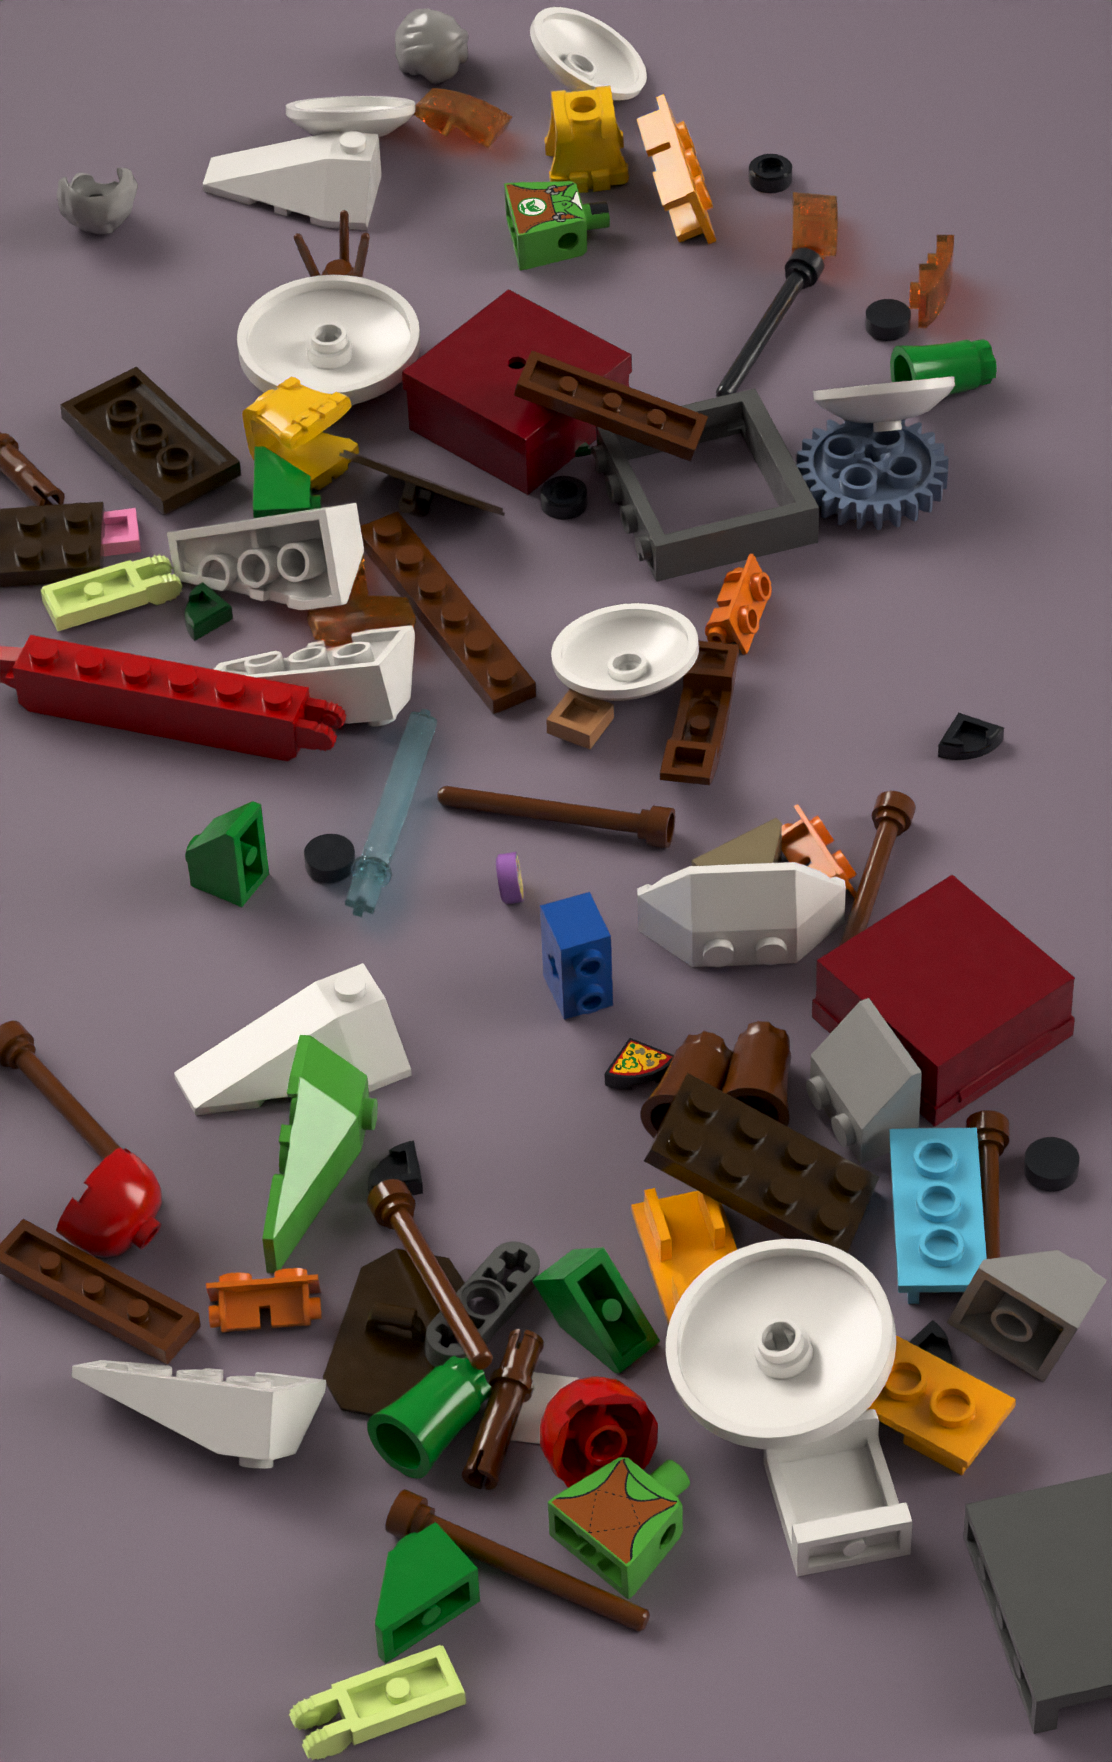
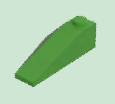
[262,1035,378,1273]

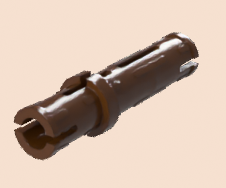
[0,432,65,506]
[462,1329,544,1490]

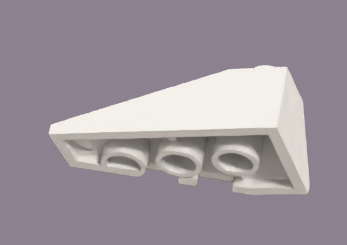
[167,503,364,611]

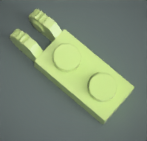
[40,554,183,631]
[289,1645,466,1760]

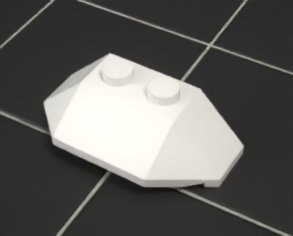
[637,862,846,967]

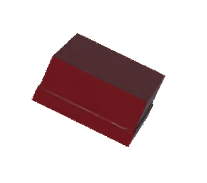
[402,289,632,495]
[812,875,1075,1127]

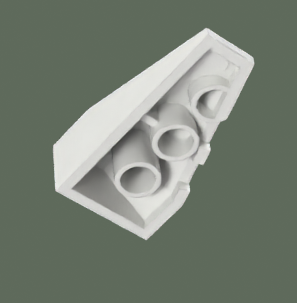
[203,131,382,230]
[214,625,415,727]
[174,963,411,1116]
[72,1360,326,1468]

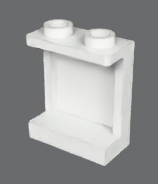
[763,1409,912,1577]

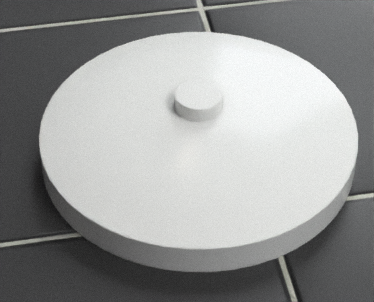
[237,275,420,405]
[666,1239,896,1449]

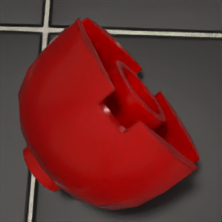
[56,1147,162,1258]
[540,1376,658,1488]

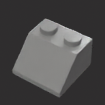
[806,998,921,1164]
[947,1250,1107,1382]

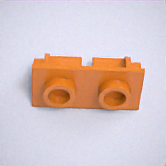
[705,554,772,655]
[781,804,857,899]
[206,1268,322,1333]

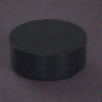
[749,154,792,193]
[865,299,911,341]
[540,476,588,520]
[304,834,356,883]
[1024,1137,1080,1191]

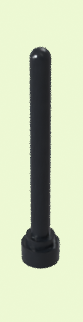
[716,248,825,397]

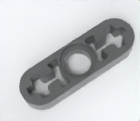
[424,1241,540,1367]

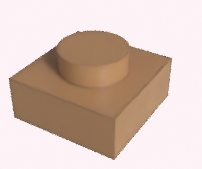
[546,688,614,749]

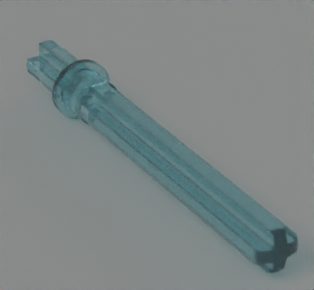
[345,709,437,917]

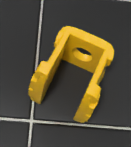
[544,86,629,193]
[242,376,359,490]

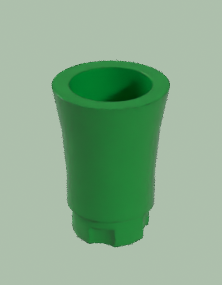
[890,339,997,395]
[367,1356,492,1479]

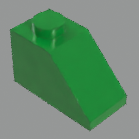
[253,446,322,518]
[185,801,269,907]
[532,1247,660,1373]
[375,1522,480,1664]

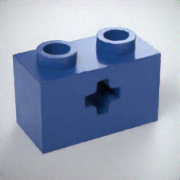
[540,892,613,1020]

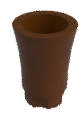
[722,1021,791,1127]
[640,1031,733,1138]

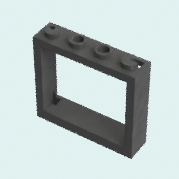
[591,389,819,582]

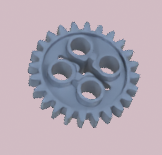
[796,419,949,530]

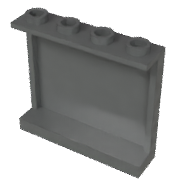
[963,1472,1112,1734]

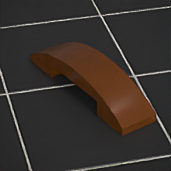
[660,641,739,785]

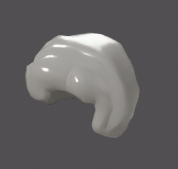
[395,8,469,84]
[57,167,138,235]

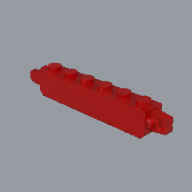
[0,635,347,762]

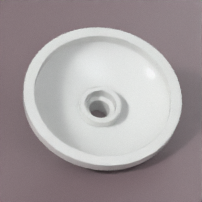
[530,7,647,101]
[286,96,415,137]
[813,376,955,432]
[551,603,699,701]

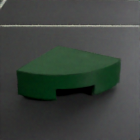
[184,582,233,641]

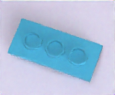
[889,1128,987,1304]

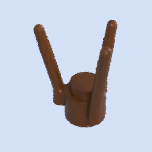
[293,210,370,277]

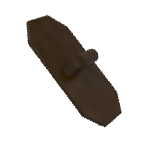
[339,450,505,517]
[323,1248,465,1416]

